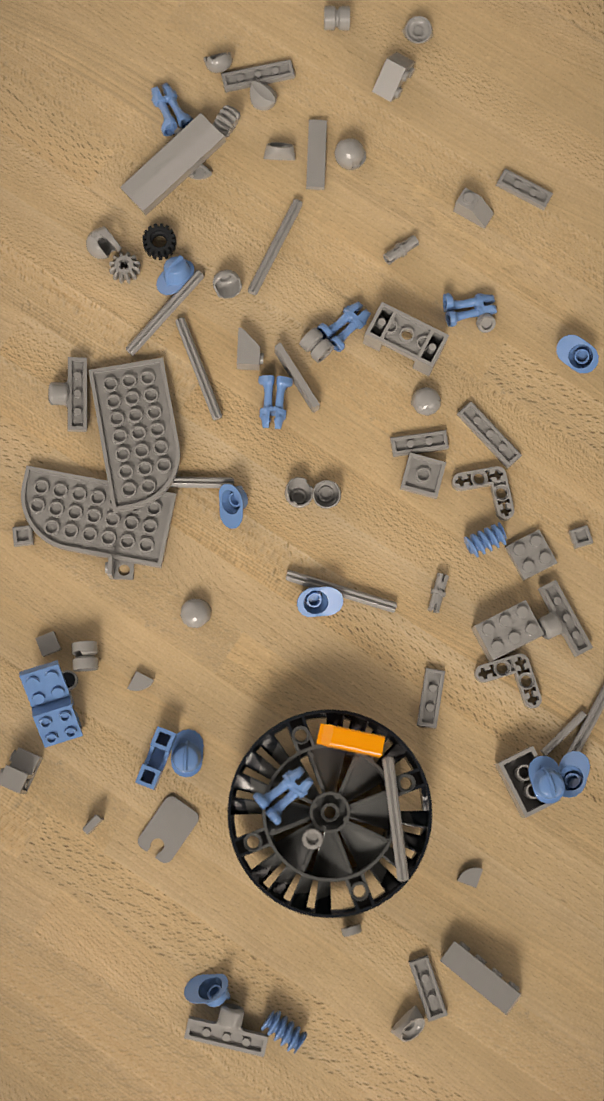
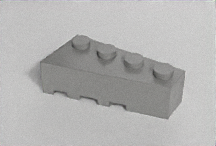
[440,941,521,1015]

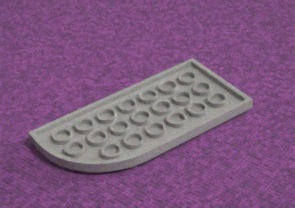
[89,358,180,513]
[21,466,177,569]

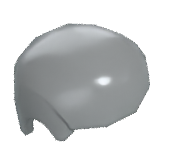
[204,52,232,73]
[212,269,242,299]
[411,387,441,416]
[284,477,313,508]
[313,480,341,509]
[180,599,211,628]

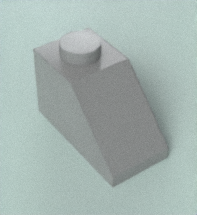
[453,188,494,229]
[237,328,264,370]

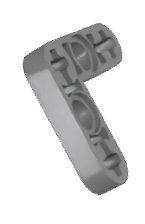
[451,466,514,521]
[474,654,542,709]

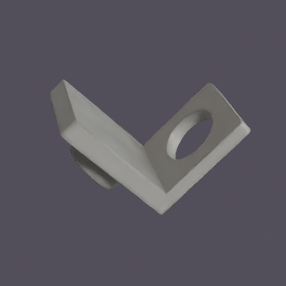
[105,556,134,580]

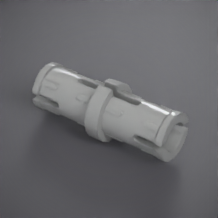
[383,235,419,265]
[427,573,449,613]

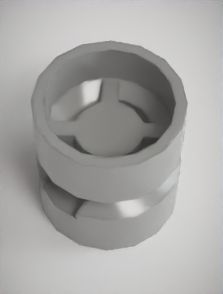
[324,6,350,31]
[299,327,335,363]
[72,641,99,672]

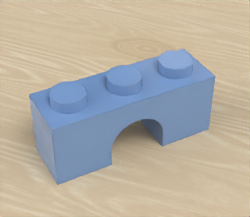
[135,726,177,790]

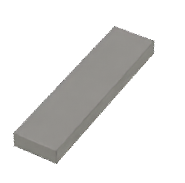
[221,59,295,93]
[306,119,327,190]
[275,342,320,413]
[457,401,522,469]

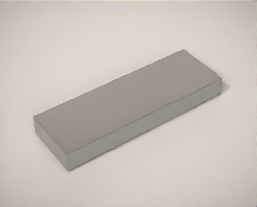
[496,169,553,211]
[390,430,449,457]
[416,668,445,729]
[408,955,448,1022]

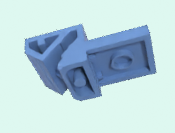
[19,660,83,748]

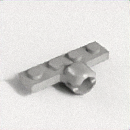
[48,357,87,432]
[537,580,593,657]
[184,1003,269,1057]

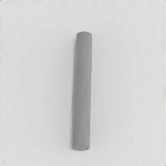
[541,711,587,756]

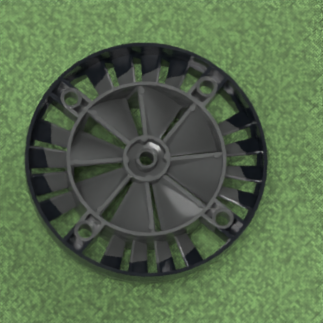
[227,709,432,918]

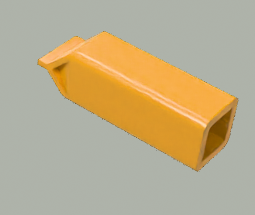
[316,723,385,758]

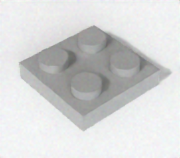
[400,452,446,499]
[505,530,558,581]

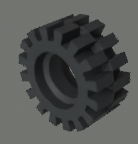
[142,223,176,260]

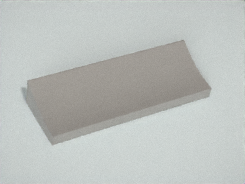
[120,113,226,216]

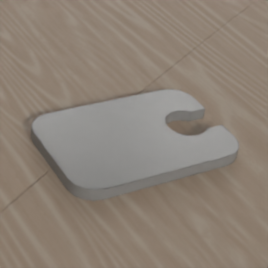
[138,797,199,863]

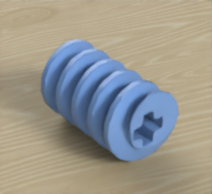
[464,522,507,558]
[261,1011,307,1054]

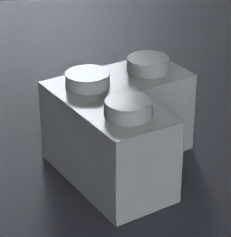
[372,52,415,102]
[0,747,43,794]

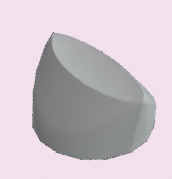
[402,16,433,44]
[250,81,277,111]
[263,142,296,160]
[391,1006,425,1042]

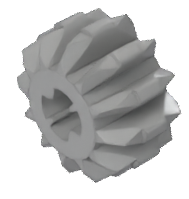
[213,105,240,138]
[109,252,140,284]

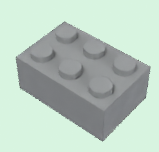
[472,600,544,662]
[494,746,561,818]

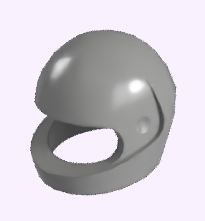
[335,138,366,170]
[86,226,122,259]

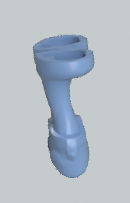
[151,83,193,136]
[443,293,497,327]
[317,301,371,352]
[258,375,293,429]
[252,766,314,826]

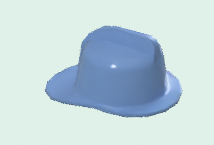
[156,255,195,295]
[556,335,599,374]
[219,484,248,529]
[297,587,343,617]
[171,729,203,777]
[559,751,590,798]
[528,756,565,804]
[184,974,230,1007]

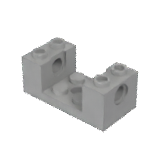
[363,302,449,376]

